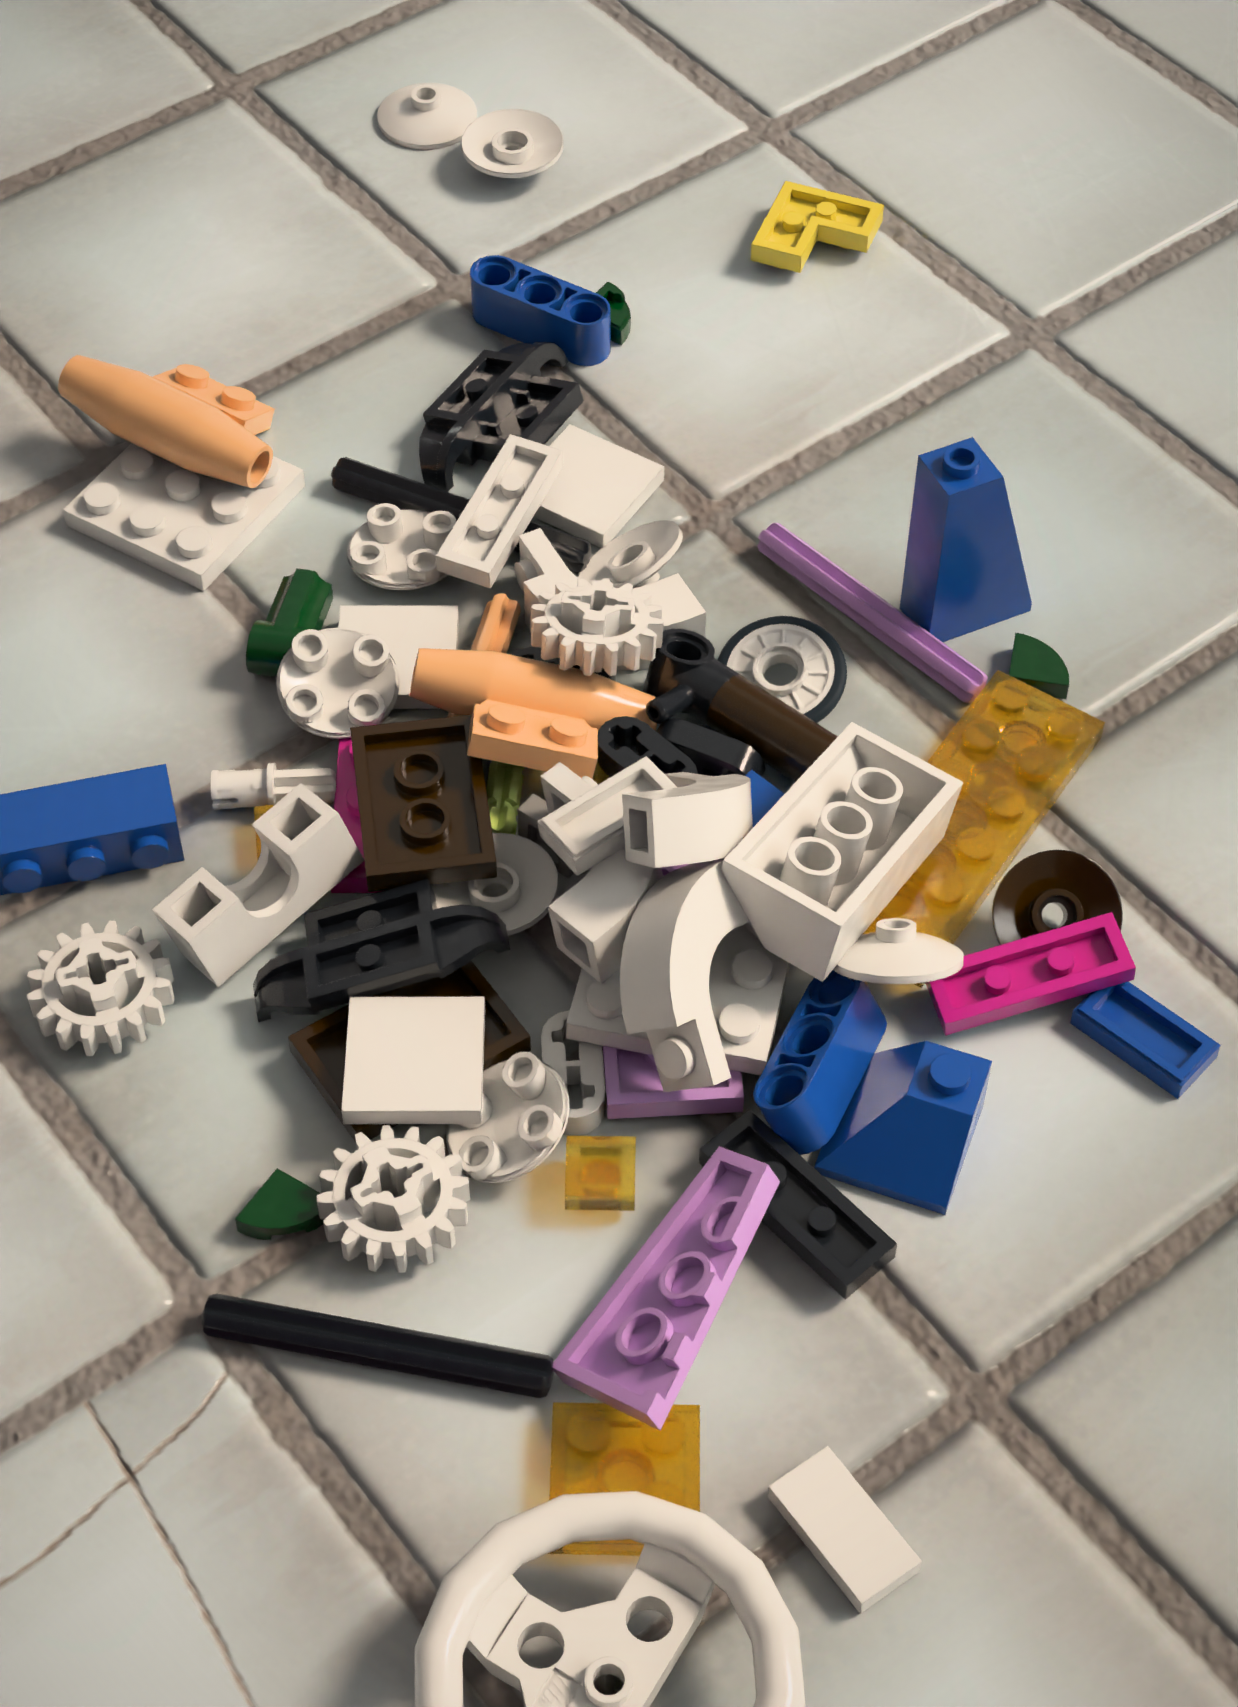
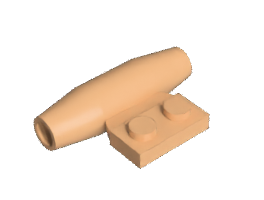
[58,355,275,488]
[409,648,657,779]

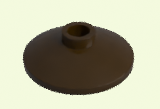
[992,850,1123,945]

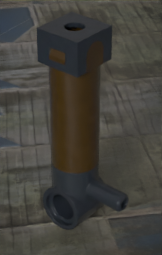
[643,629,838,782]

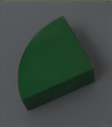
[596,282,631,345]
[1006,632,1069,699]
[235,1168,324,1240]

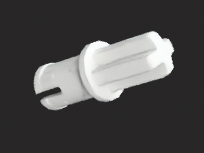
[211,763,336,810]

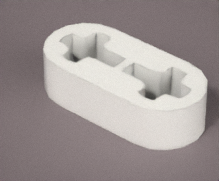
[541,1010,605,1136]

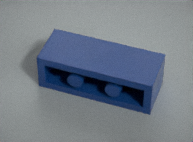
[0,764,185,895]

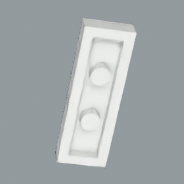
[436,434,563,589]

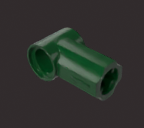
[246,568,333,678]

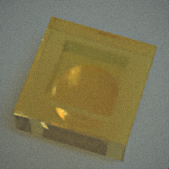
[565,1136,636,1211]

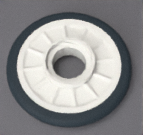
[718,616,847,723]

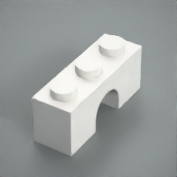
[152,783,364,987]

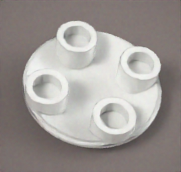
[347,503,457,590]
[277,628,399,739]
[446,1052,570,1183]

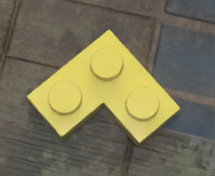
[751,181,884,273]

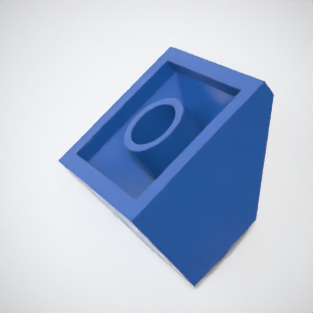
[814,1041,992,1215]

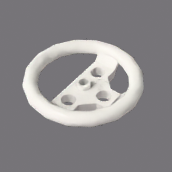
[414,1491,806,1707]

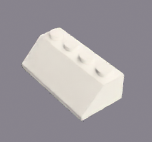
[721,722,963,982]

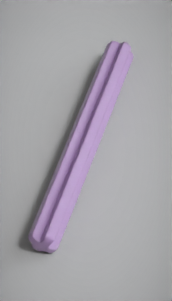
[758,523,988,703]

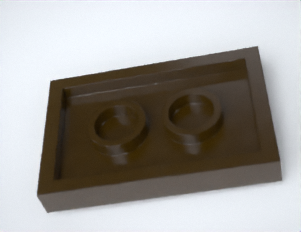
[350,715,497,892]
[288,961,531,1143]

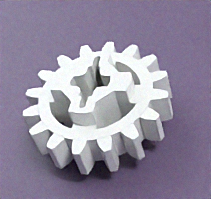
[530,578,664,676]
[27,920,175,1056]
[316,1125,470,1273]

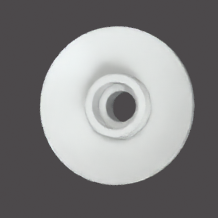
[377,83,477,150]
[461,109,563,178]
[577,520,683,588]
[431,833,558,936]
[833,918,964,984]

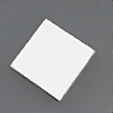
[533,424,664,548]
[338,605,459,709]
[341,996,485,1124]

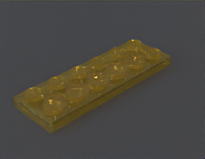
[863,670,1105,988]

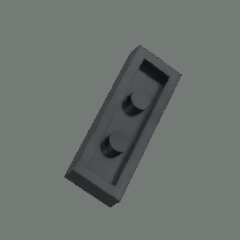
[699,1109,897,1300]

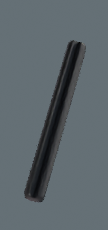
[331,457,592,573]
[201,1293,554,1398]

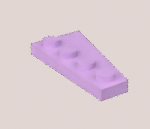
[553,1146,780,1431]

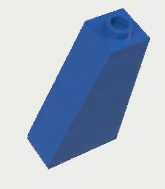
[900,437,1032,642]

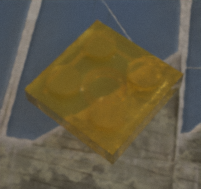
[548,1402,700,1556]

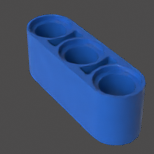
[470,255,611,366]
[753,970,887,1155]

